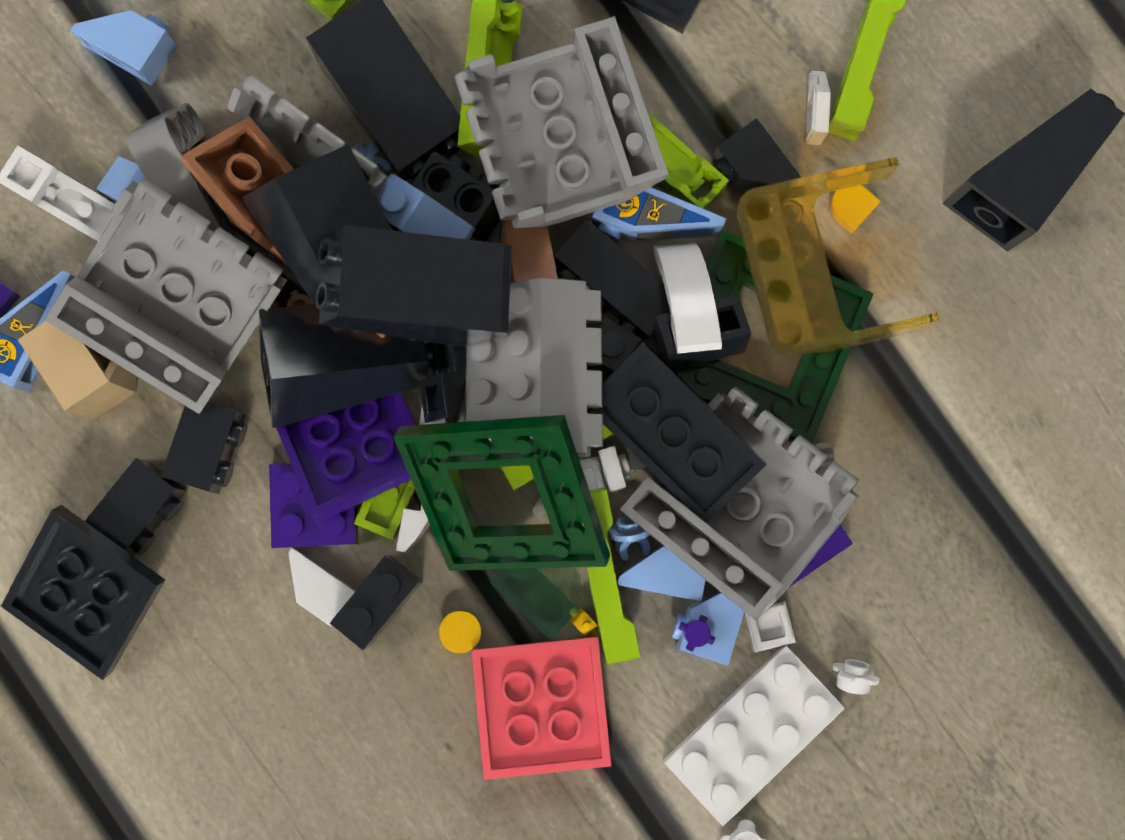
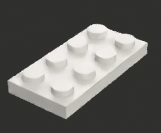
[663,645,845,826]

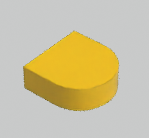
[829,183,881,234]

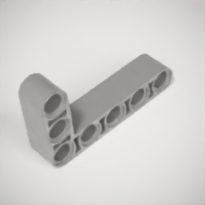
[126,103,247,254]

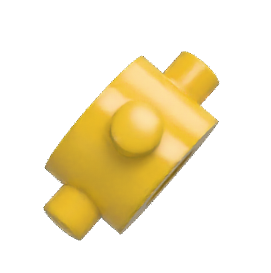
[569,607,598,637]

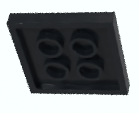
[1,505,166,680]

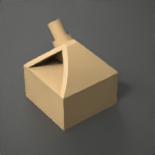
[18,321,136,420]

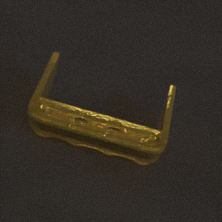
[737,157,941,355]

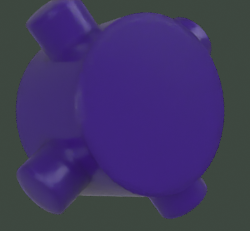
[678,615,715,652]

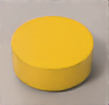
[439,610,482,653]

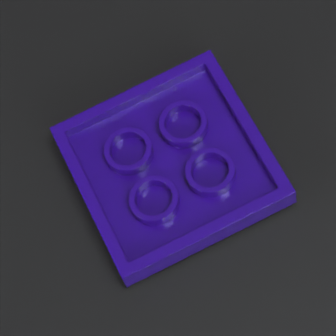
[276,393,415,523]

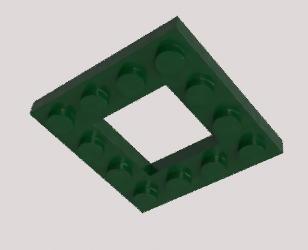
[675,229,874,444]
[394,415,610,571]

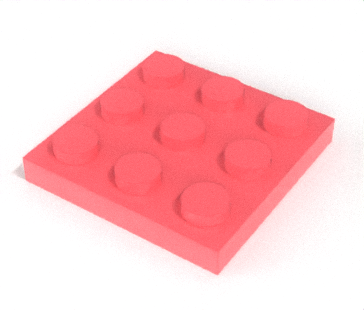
[471,636,611,780]

